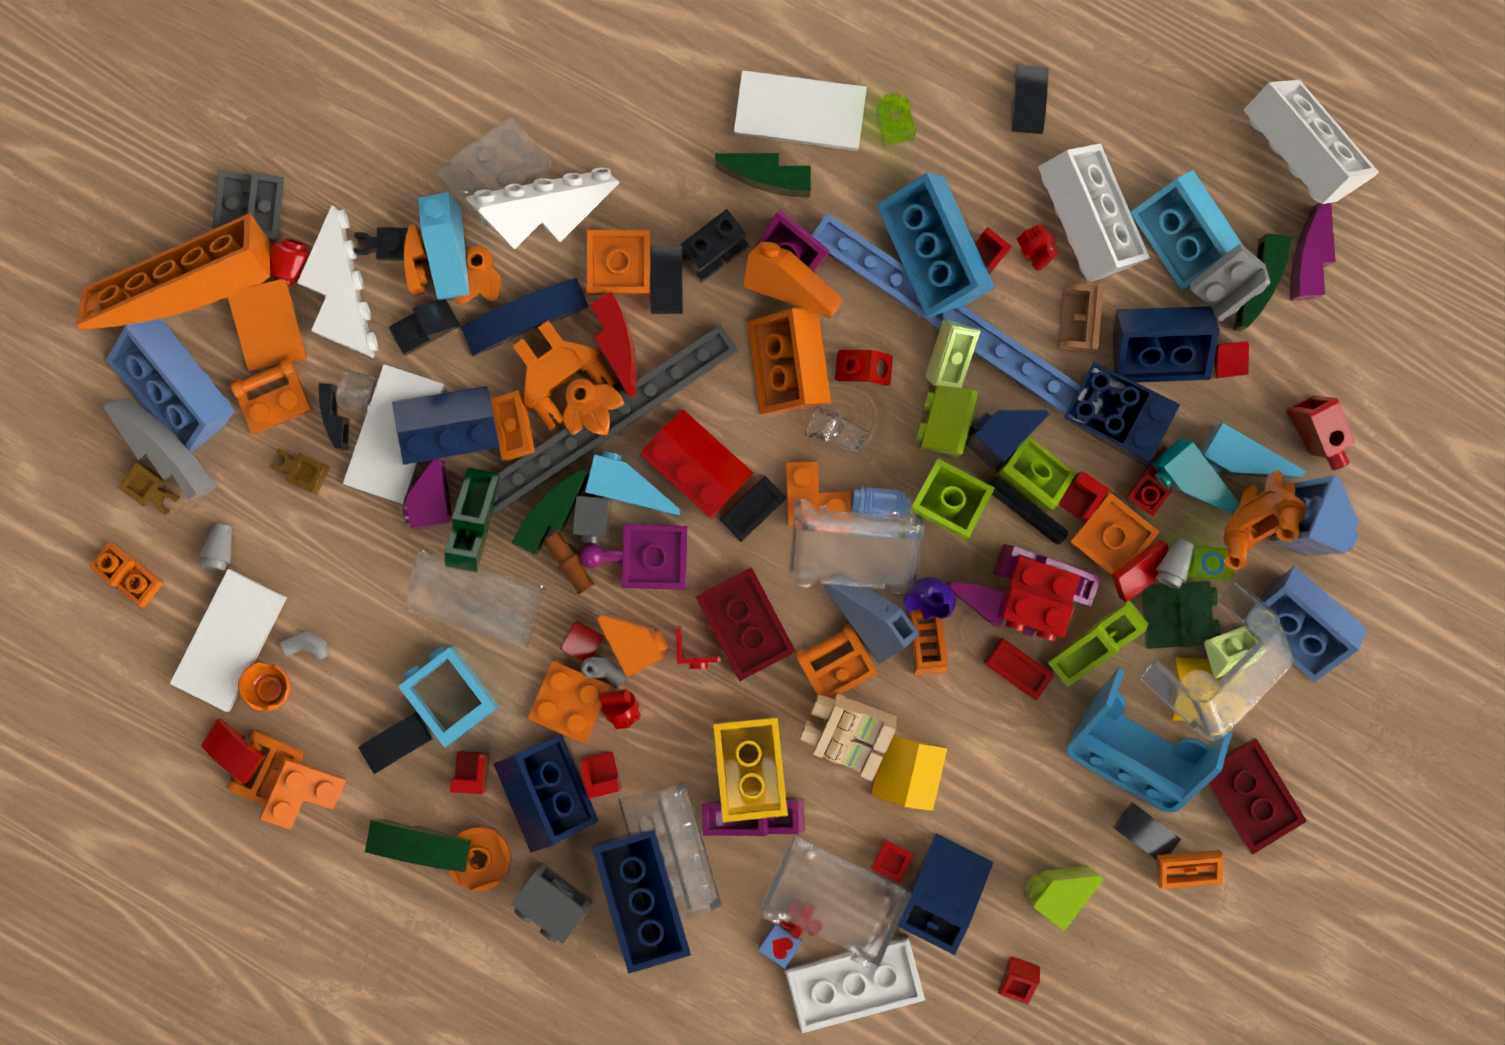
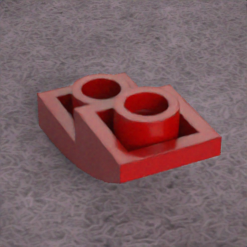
[1127,446,1172,517]
[201,719,265,784]

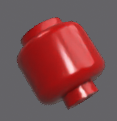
[270,238,311,287]

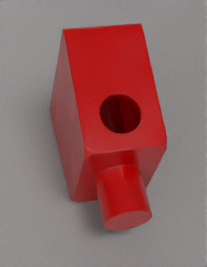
[1286,395,1355,471]

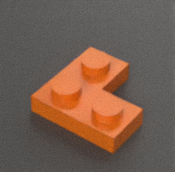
[786,461,852,526]
[259,757,346,830]

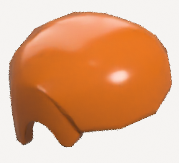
[238,662,291,712]

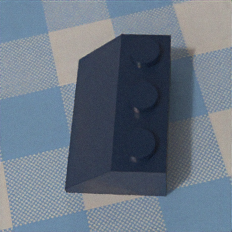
[1113,306,1220,382]
[392,386,500,465]
[965,410,1050,468]
[493,734,599,852]

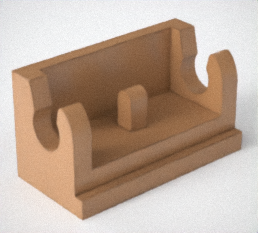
[1058,284,1104,353]

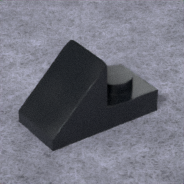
[389,299,461,356]

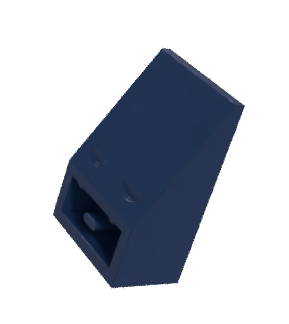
[1064,362,1181,466]
[893,833,994,955]

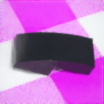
[1011,65,1049,134]
[650,246,683,314]
[319,383,350,451]
[358,712,433,774]
[1113,802,1181,860]

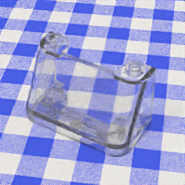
[789,499,925,594]
[759,834,912,968]

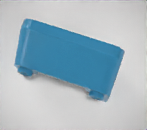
[1067,668,1232,813]

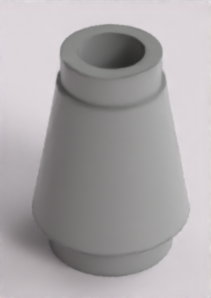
[198,523,233,572]
[1155,539,1194,589]

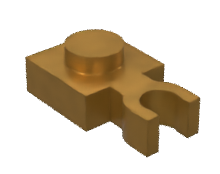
[269,449,331,495]
[117,461,181,515]

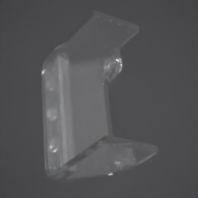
[1140,579,1294,741]

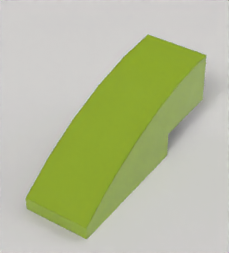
[1048,600,1149,688]

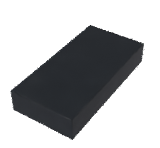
[719,476,787,542]

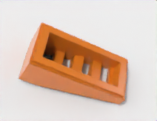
[908,609,948,675]

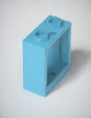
[398,646,500,748]

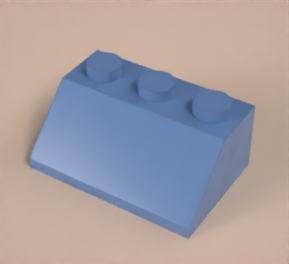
[1243,566,1367,682]

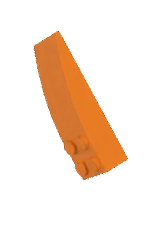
[77,213,271,330]

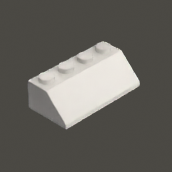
[1243,80,1379,204]
[1038,143,1150,283]

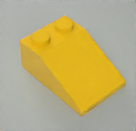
[713,717,788,822]

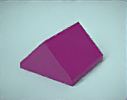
[751,210,829,273]

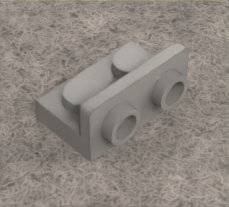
[1190,243,1270,322]

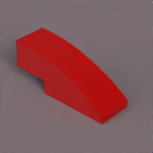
[590,291,637,398]

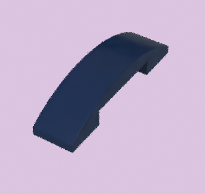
[461,278,589,357]

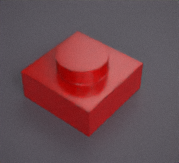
[871,839,914,883]

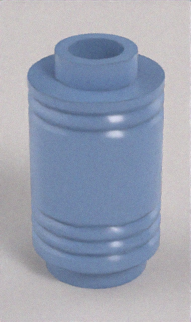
[852,486,911,522]

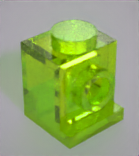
[875,93,916,146]

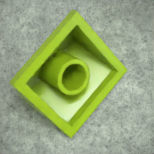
[996,436,1077,512]

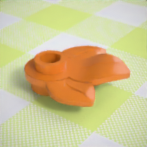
[454,245,501,306]
[563,378,624,435]

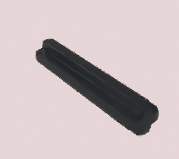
[988,476,1069,544]

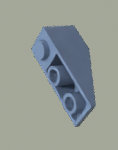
[823,571,920,664]

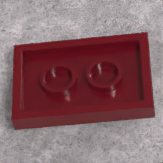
[696,567,796,681]
[1208,738,1307,854]

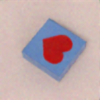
[758,922,803,969]

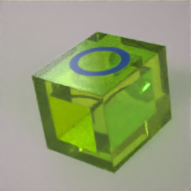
[1187,546,1236,581]

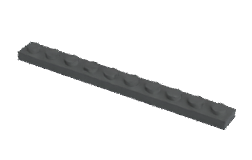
[491,324,738,518]

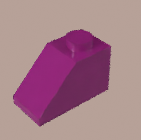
[403,459,453,529]

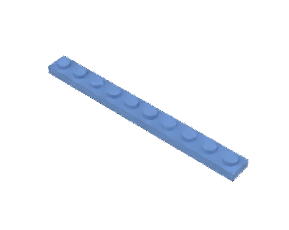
[812,213,1081,415]

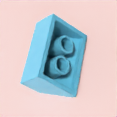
[1130,170,1243,291]

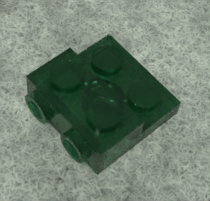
[1141,581,1220,649]

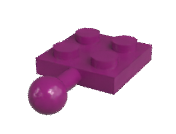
[579,524,688,590]

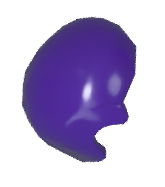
[903,576,956,620]

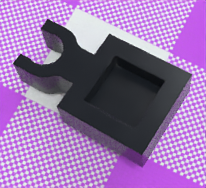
[354,227,408,261]

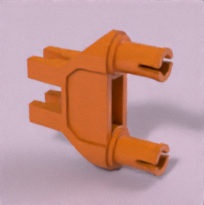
[513,321,618,431]
[1223,470,1307,570]

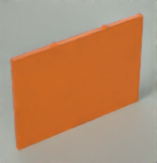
[228,279,307,371]

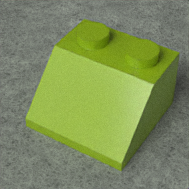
[915,385,979,459]
[910,458,995,541]
[1023,865,1105,931]

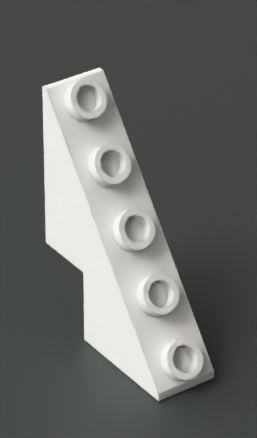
[465,167,620,249]
[297,206,378,358]

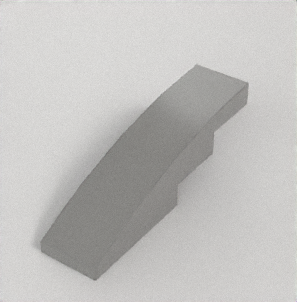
[103,398,217,500]

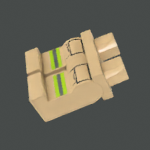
[800,693,897,781]

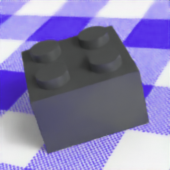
[511,863,592,944]

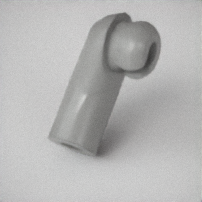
[280,631,329,660]
[581,657,627,689]

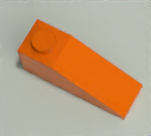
[743,241,843,318]

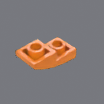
[404,224,429,297]
[89,541,164,608]

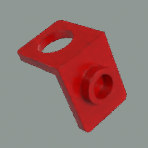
[835,350,893,386]
[676,626,721,669]

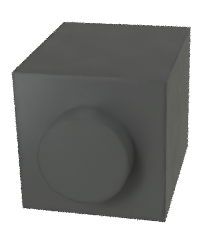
[573,496,611,543]

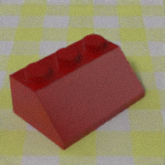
[639,409,754,520]

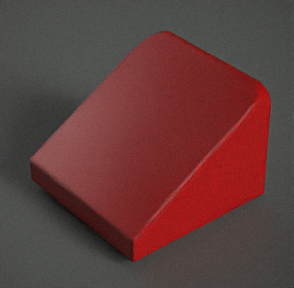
[1214,341,1249,379]
[560,621,605,661]
[998,957,1041,1004]

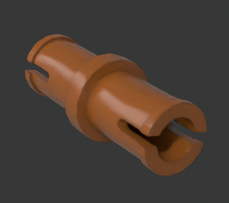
[543,531,595,595]

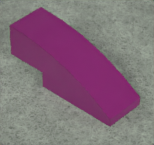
[1290,202,1336,301]
[993,544,1101,607]
[947,582,1037,637]
[702,799,805,836]

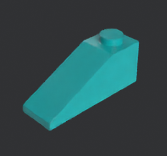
[1151,439,1241,515]

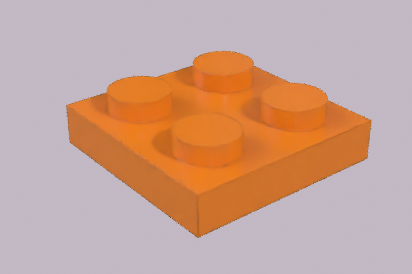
[587,230,651,295]
[1069,493,1160,577]
[527,660,611,744]

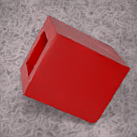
[975,227,1012,275]
[1058,471,1110,522]
[450,751,489,795]
[579,751,622,799]

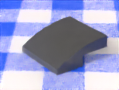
[212,170,284,241]

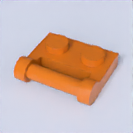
[230,357,313,435]
[795,623,878,699]
[226,729,306,806]

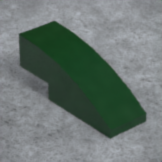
[715,153,811,198]
[1234,233,1293,331]
[444,468,499,573]
[511,470,590,555]
[365,819,471,872]

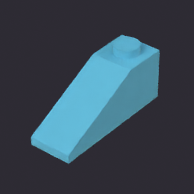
[418,192,470,300]
[1200,423,1306,479]
[585,451,681,516]

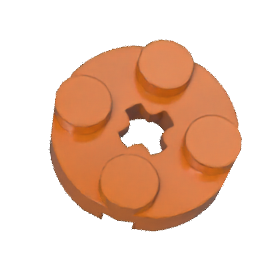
[448,826,512,892]

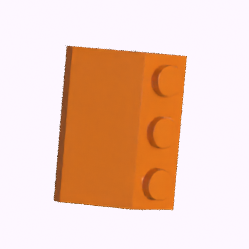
[747,308,831,415]
[596,614,669,677]

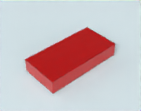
[1112,540,1169,602]
[983,638,1054,701]

